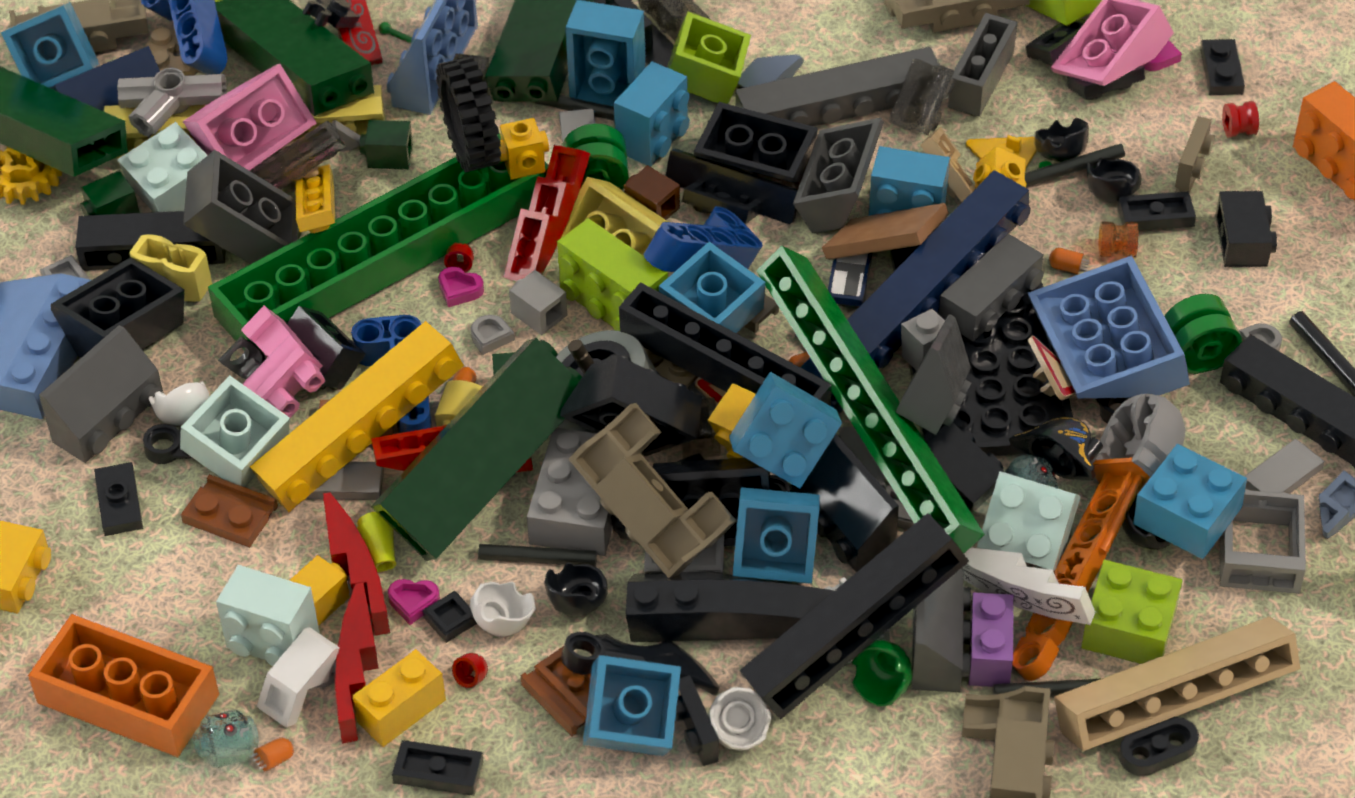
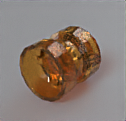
[1098,221,1138,258]

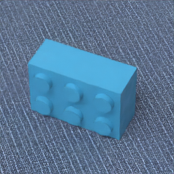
[565,0,646,106]

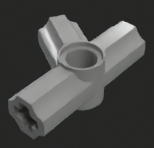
[117,68,227,137]

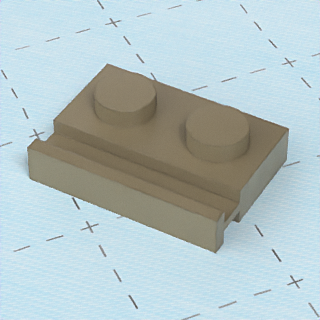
[1175,116,1215,194]

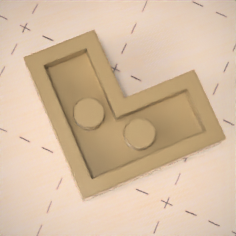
[920,127,975,202]

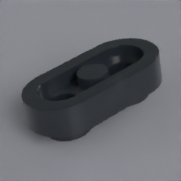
[1119,717,1199,776]

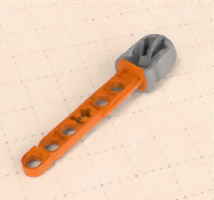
[1012,394,1186,681]

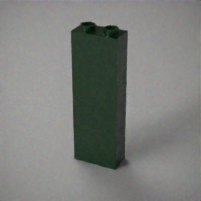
[215,0,374,116]
[485,0,594,102]
[0,66,128,177]
[371,338,582,561]

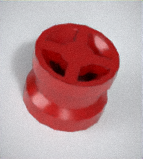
[1222,101,1259,138]

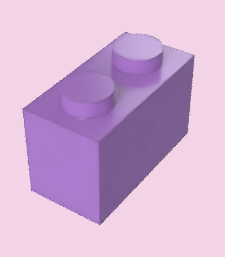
[969,592,1014,687]

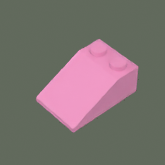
[1051,0,1174,86]
[183,64,317,171]

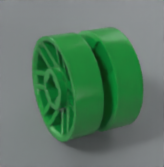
[562,124,629,190]
[1164,294,1242,374]

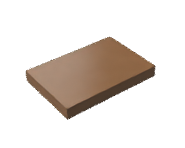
[822,203,949,260]

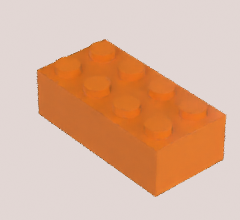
[1293,81,1355,200]
[28,614,220,757]

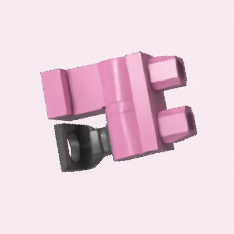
[218,306,325,418]

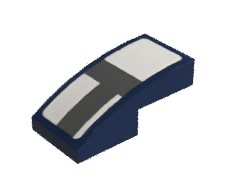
[828,253,872,307]

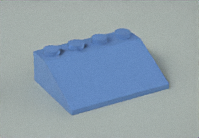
[387,0,478,115]
[1028,255,1190,399]
[0,273,91,419]

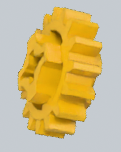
[0,146,62,205]

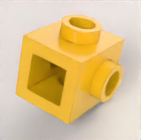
[499,118,549,180]
[973,146,1026,189]

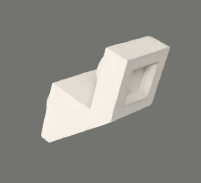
[256,627,340,728]

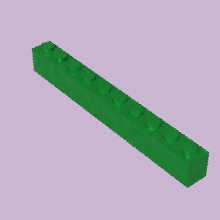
[756,246,985,553]

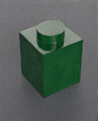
[360,120,413,170]
[80,170,140,216]

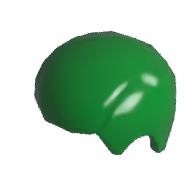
[852,640,913,707]

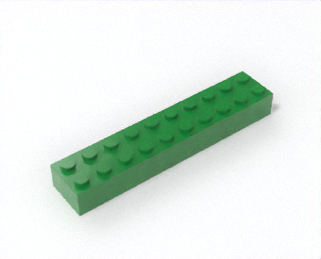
[208,134,549,351]

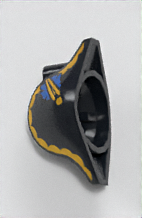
[1009,417,1103,480]

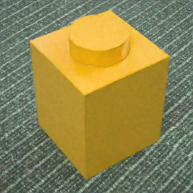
[289,555,350,626]

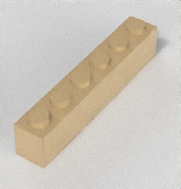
[1054,616,1301,751]

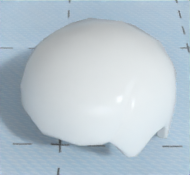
[148,381,209,426]
[470,581,536,637]
[708,687,771,751]

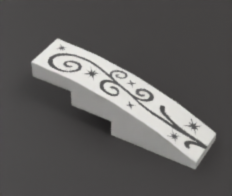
[961,548,1095,625]

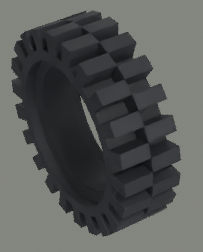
[436,56,501,173]

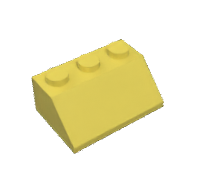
[561,177,668,256]

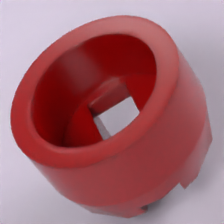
[444,243,474,273]
[452,653,488,688]

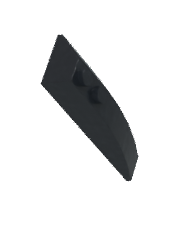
[626,571,834,642]

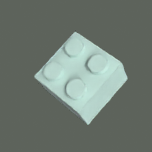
[117,122,207,212]
[180,375,290,487]
[977,471,1081,571]
[216,565,320,666]

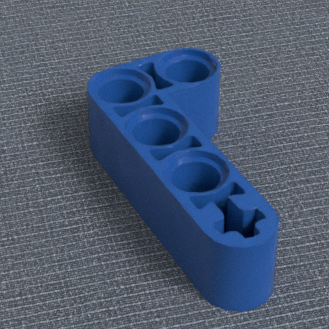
[141,0,228,75]
[644,207,763,272]
[351,315,432,433]

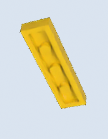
[296,164,335,233]

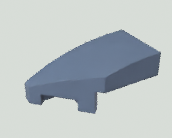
[737,55,804,89]
[1319,471,1355,539]

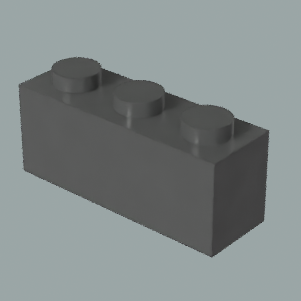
[947,13,1018,117]
[939,233,1044,342]

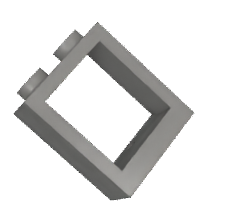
[1220,489,1306,594]

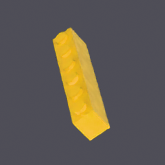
[250,321,464,512]

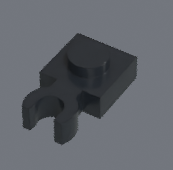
[302,0,360,28]

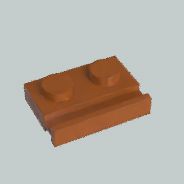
[181,474,278,548]
[520,646,591,736]

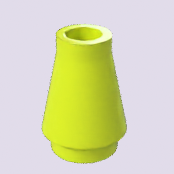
[357,512,397,572]

